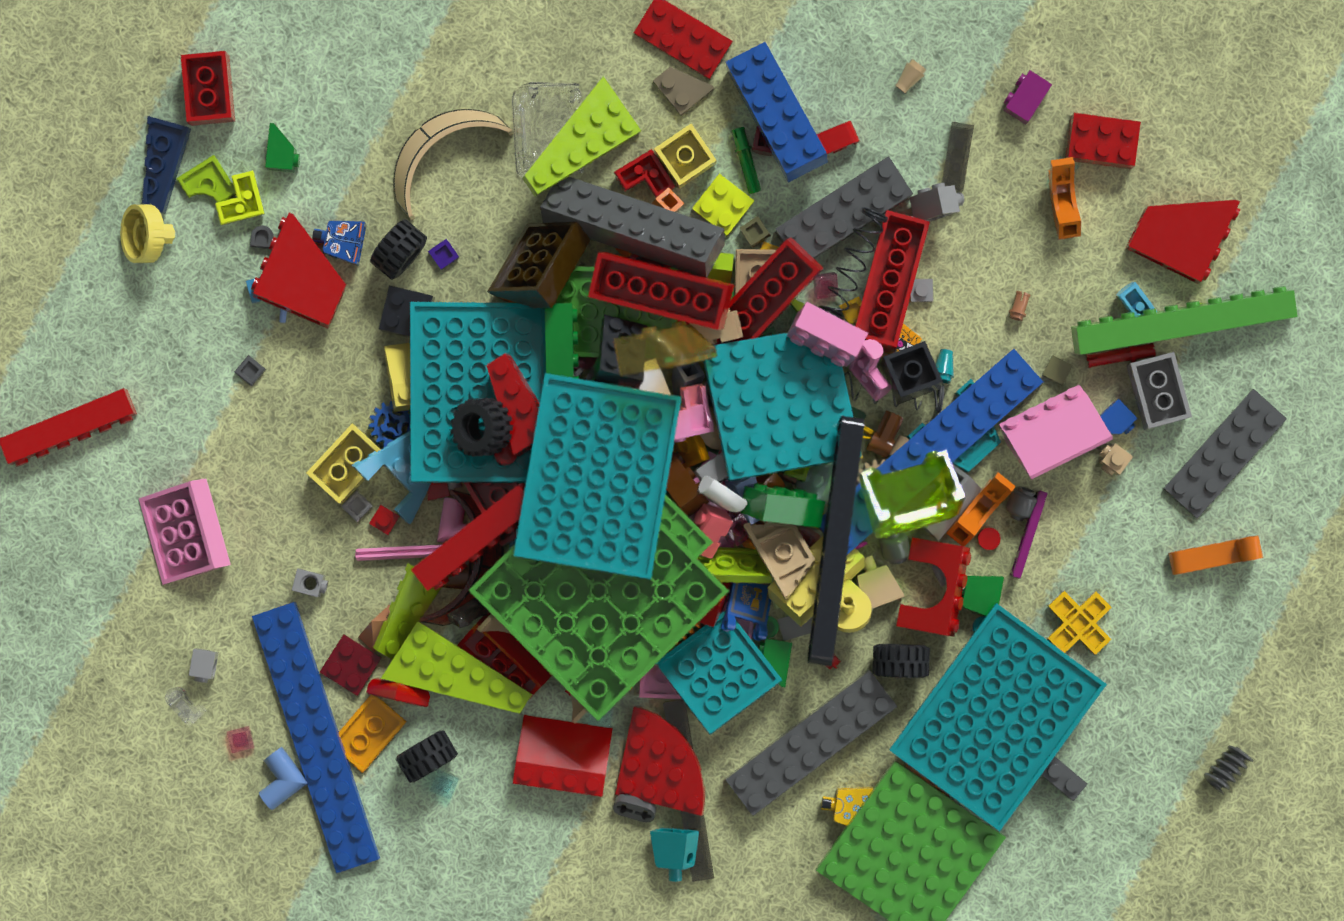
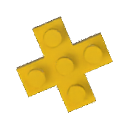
[1047,591,1112,655]

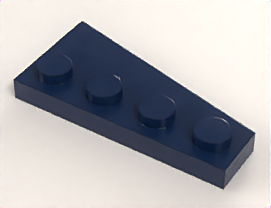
[142,116,191,214]

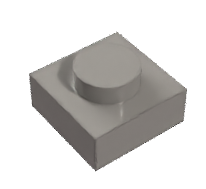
[910,279,933,302]

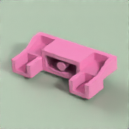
[674,384,714,442]

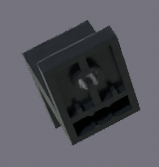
[585,315,648,389]

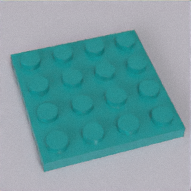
[656,610,782,735]

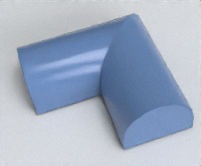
[259,747,307,810]

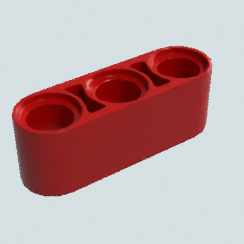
[817,121,860,154]

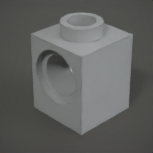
[292,569,328,597]
[189,648,219,683]

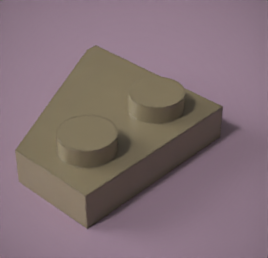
[653,67,714,116]

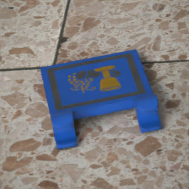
[721,582,771,641]

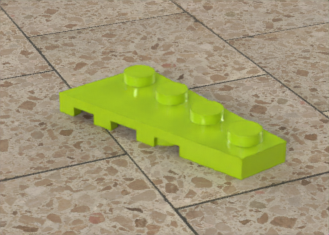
[373,563,442,660]

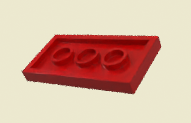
[633,0,733,80]

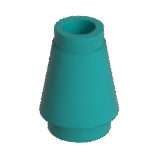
[935,349,954,384]

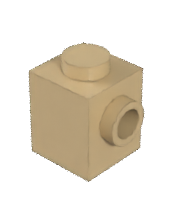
[1099,443,1133,476]

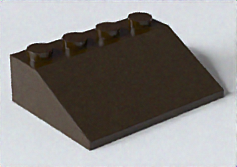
[487,222,591,308]

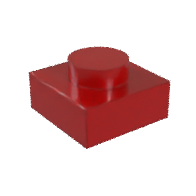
[369,505,400,535]

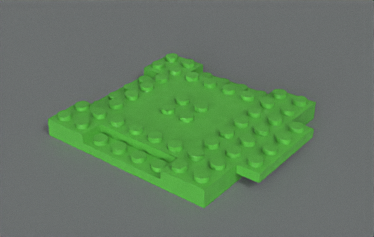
[469,494,729,721]

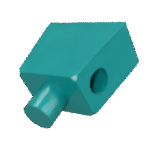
[650,828,699,882]

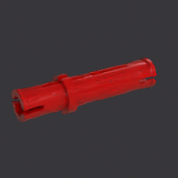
[1086,343,1156,368]

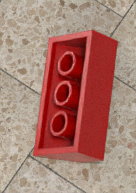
[457,611,552,698]

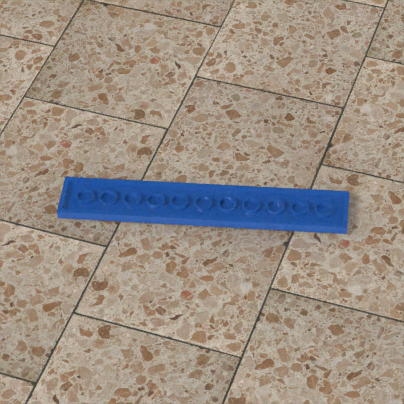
[818,349,1043,555]
[252,602,380,873]

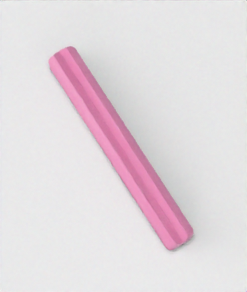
[355,545,441,561]

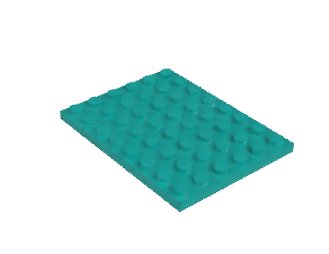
[410,302,546,483]
[514,373,682,579]
[889,603,1107,832]

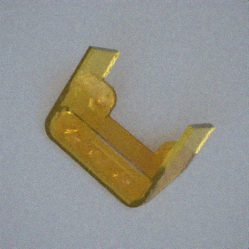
[614,321,718,376]

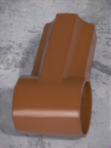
[866,410,904,459]

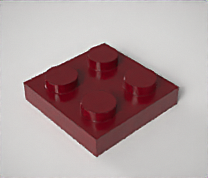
[320,634,382,696]

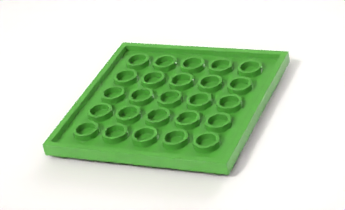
[816,760,1006,921]

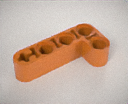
[1168,535,1263,575]

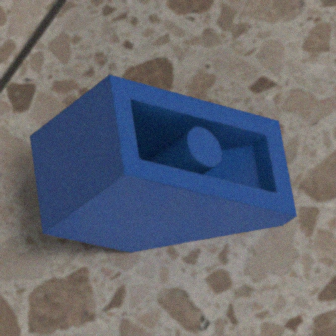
[1100,399,1138,435]

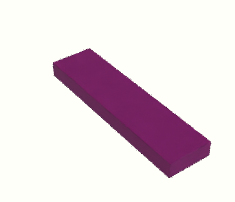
[1010,490,1048,579]

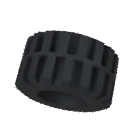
[370,219,427,280]
[450,398,513,456]
[872,644,930,678]
[395,730,458,783]

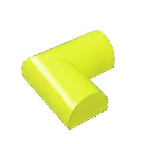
[215,170,265,225]

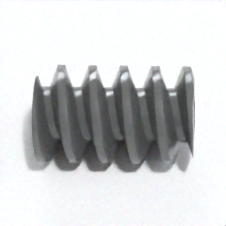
[1204,745,1254,795]

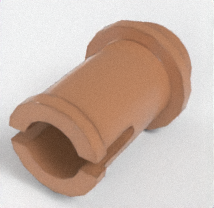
[1009,291,1030,321]

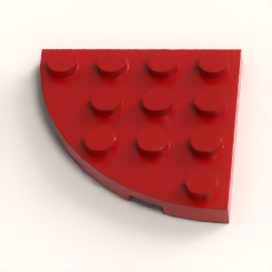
[615,706,705,816]

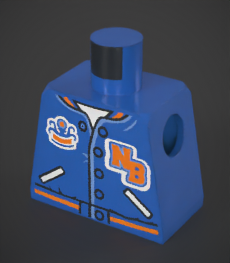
[312,221,367,266]

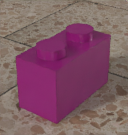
[1003,70,1052,125]

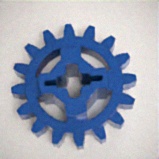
[368,401,410,448]

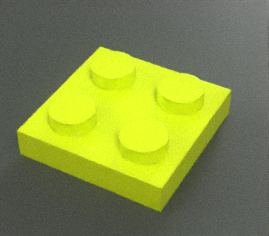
[692,173,754,236]

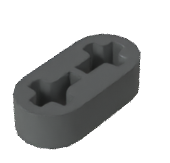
[613,794,657,823]

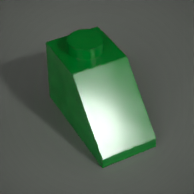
[265,123,300,173]
[759,638,793,687]

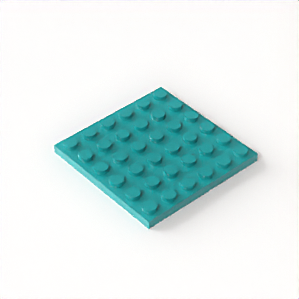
[701,333,862,481]

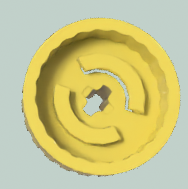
[120,204,175,263]

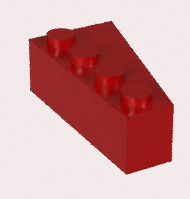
[486,353,540,457]

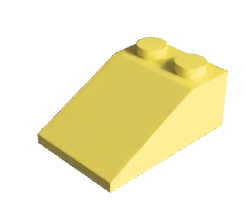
[384,343,410,412]

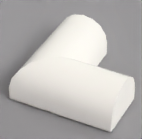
[699,475,747,512]

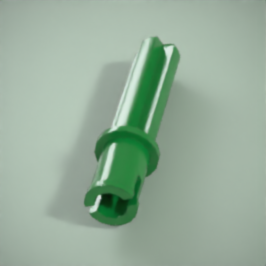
[731,127,761,194]

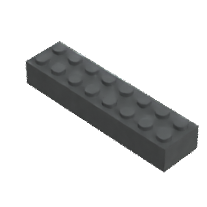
[540,177,725,278]
[725,670,897,816]

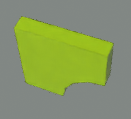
[176,155,236,203]

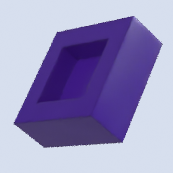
[428,238,460,270]

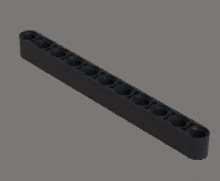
[807,416,864,666]

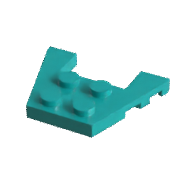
[907,379,1001,473]

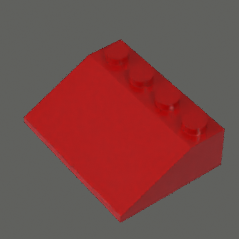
[513,715,613,797]

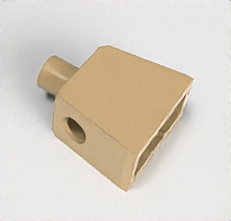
[856,555,905,609]

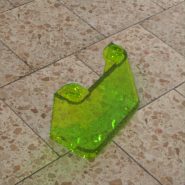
[859,450,965,538]

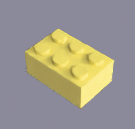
[306,423,381,504]

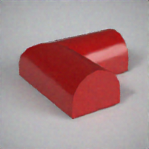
[614,149,675,198]
[366,678,430,707]

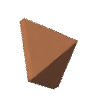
[358,605,390,652]

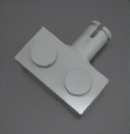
[909,183,964,221]

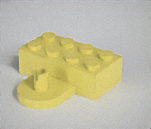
[768,536,872,633]

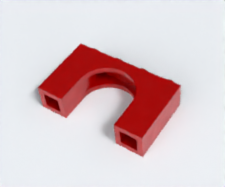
[896,537,971,637]

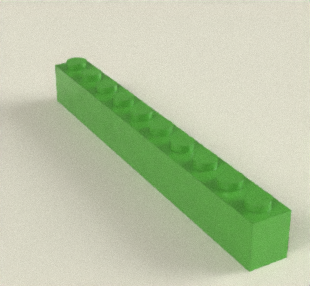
[1071,286,1298,355]

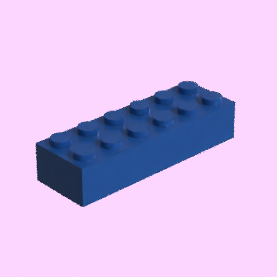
[725,42,828,183]

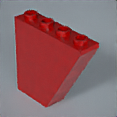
[1125,200,1241,284]
[251,212,346,329]

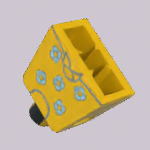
[821,787,874,825]

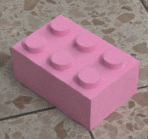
[787,302,868,367]

